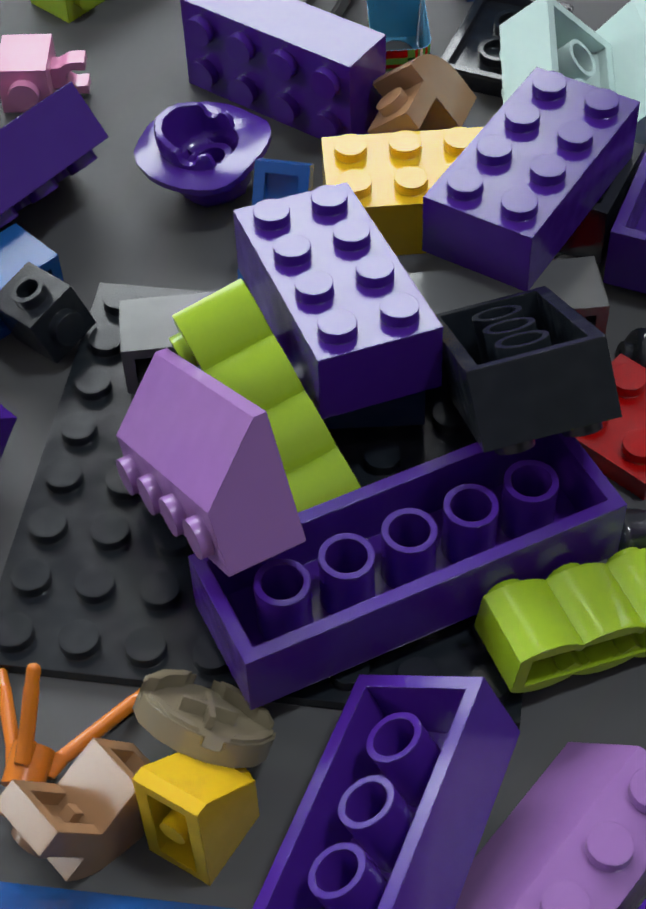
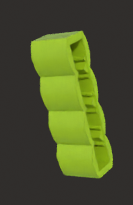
[169,278,361,512]
[474,547,646,693]

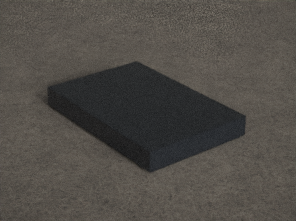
[441,0,574,98]

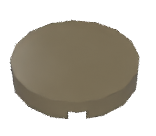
[132,669,276,768]

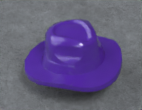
[134,101,272,208]

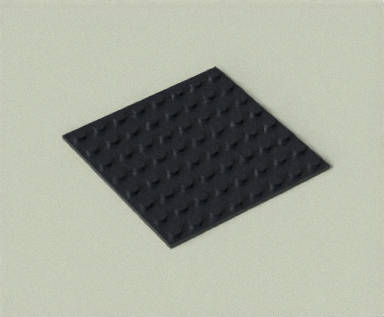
[0,282,523,730]

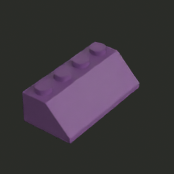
[116,348,306,577]
[455,742,646,909]

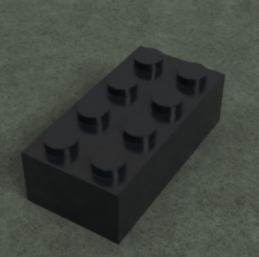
[435,286,622,455]

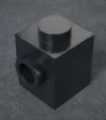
[0,262,97,363]

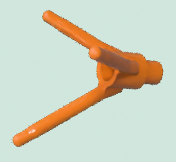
[0,663,140,817]

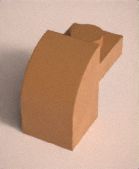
[367,54,477,134]
[0,737,151,882]

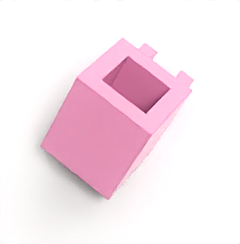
[0,34,91,113]

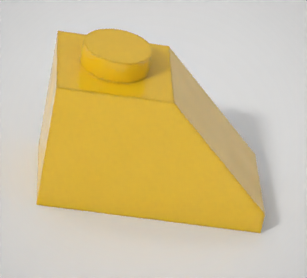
[132,752,260,886]

